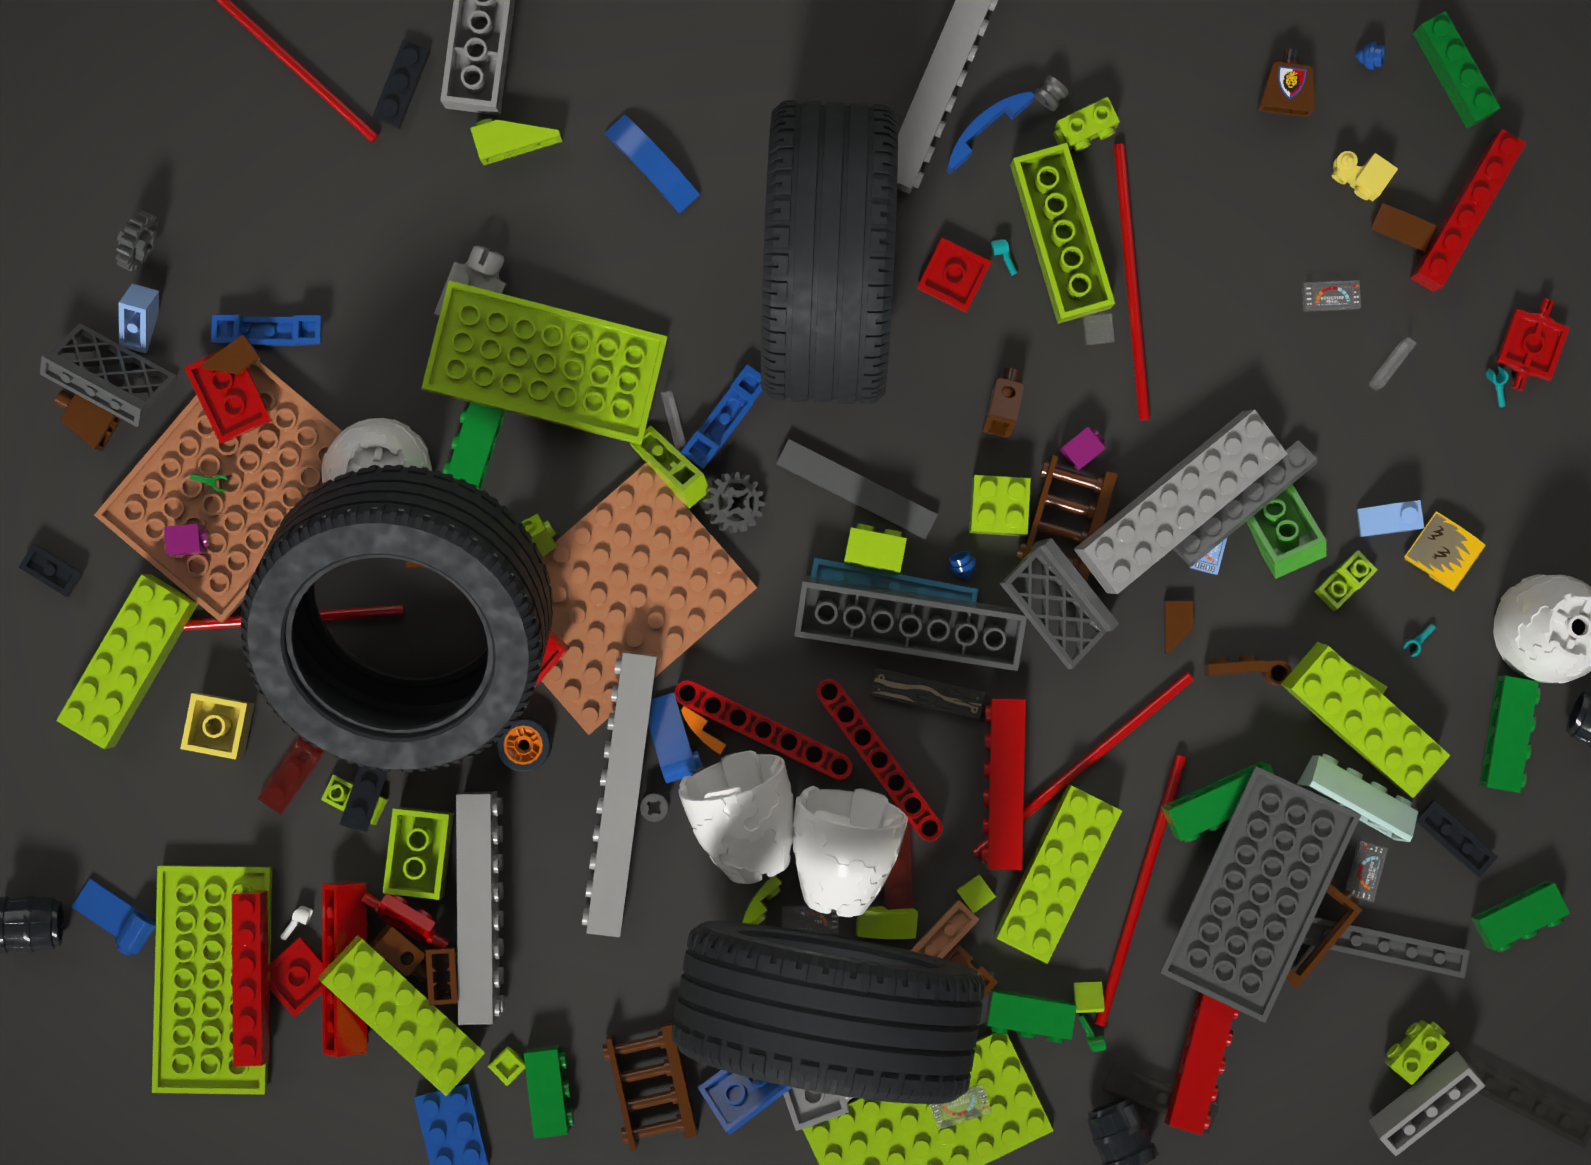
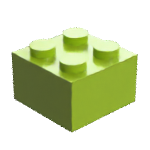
[969,475,1031,536]
[844,524,907,574]

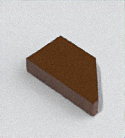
[201,335,261,375]
[1164,601,1194,653]

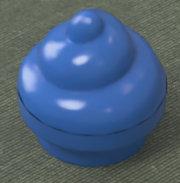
[1355,42,1385,70]
[948,551,976,581]

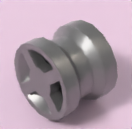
[1034,76,1069,111]
[640,793,669,822]

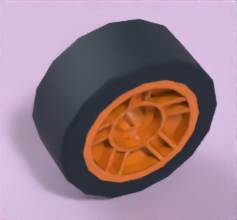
[497,718,552,772]

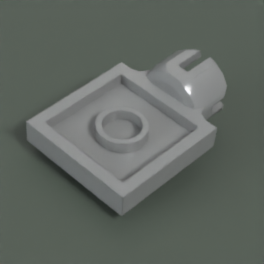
[434,246,507,316]
[783,1087,852,1131]

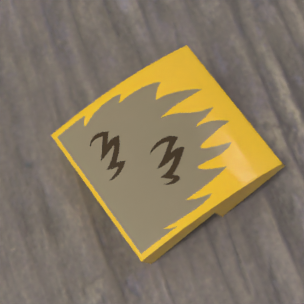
[1404,511,1486,591]

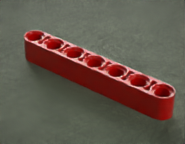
[817,679,942,841]
[675,680,852,780]

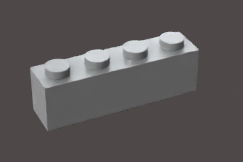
[1369,1051,1485,1156]

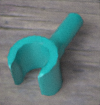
[991,239,1017,276]
[1486,366,1509,407]
[1402,624,1436,657]

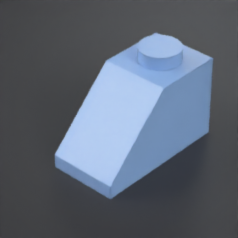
[119,284,159,354]
[1357,500,1424,537]

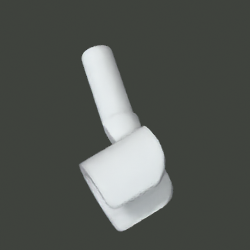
[280,906,313,940]

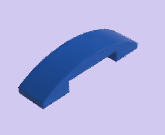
[946,92,1035,175]
[605,114,700,214]
[211,315,322,346]
[680,364,763,470]

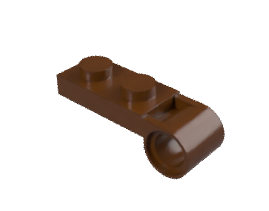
[1204,655,1292,686]

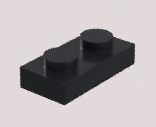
[18,544,84,597]

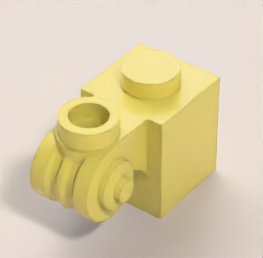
[1331,151,1398,201]

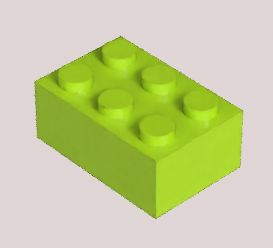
[383,807,454,900]

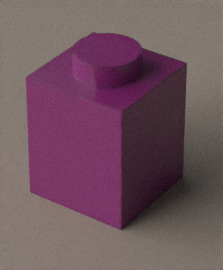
[1059,427,1105,472]
[164,524,210,556]

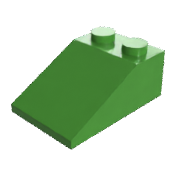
[1246,484,1326,579]

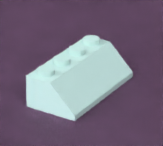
[1297,754,1418,842]

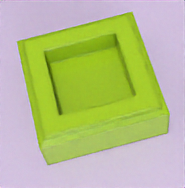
[956,873,996,914]
[1073,982,1105,1013]
[488,1045,525,1086]

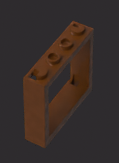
[1286,878,1362,989]

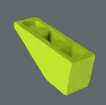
[470,119,563,165]
[630,425,709,509]

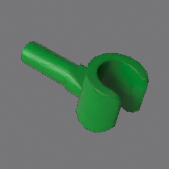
[190,473,229,492]
[1078,1014,1106,1052]

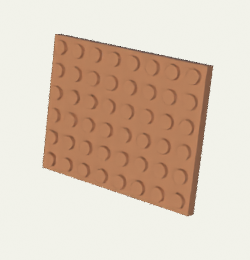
[94,361,342,623]
[542,462,757,735]

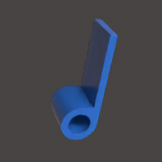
[648,692,702,784]
[71,878,156,956]

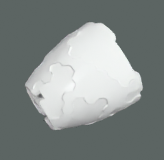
[322,418,432,483]
[1493,574,1591,683]
[678,750,794,884]
[793,786,908,917]

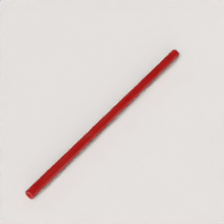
[215,0,379,143]
[1113,144,1150,421]
[183,605,405,631]
[972,672,1194,858]
[1095,754,1187,1027]

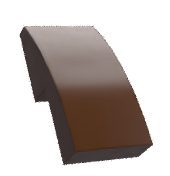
[1371,203,1438,253]

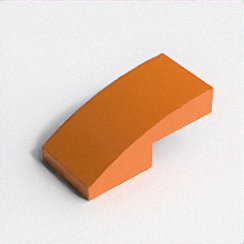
[681,706,727,754]

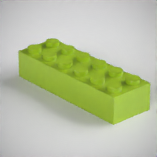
[1010,143,1115,324]
[56,574,198,749]
[1281,642,1450,798]
[994,784,1122,964]
[318,935,485,1096]

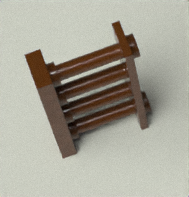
[1016,455,1118,582]
[603,1021,698,1151]

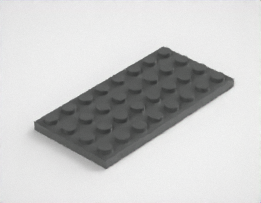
[1160,766,1361,1023]

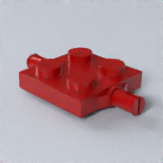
[1496,298,1570,391]
[361,891,450,949]

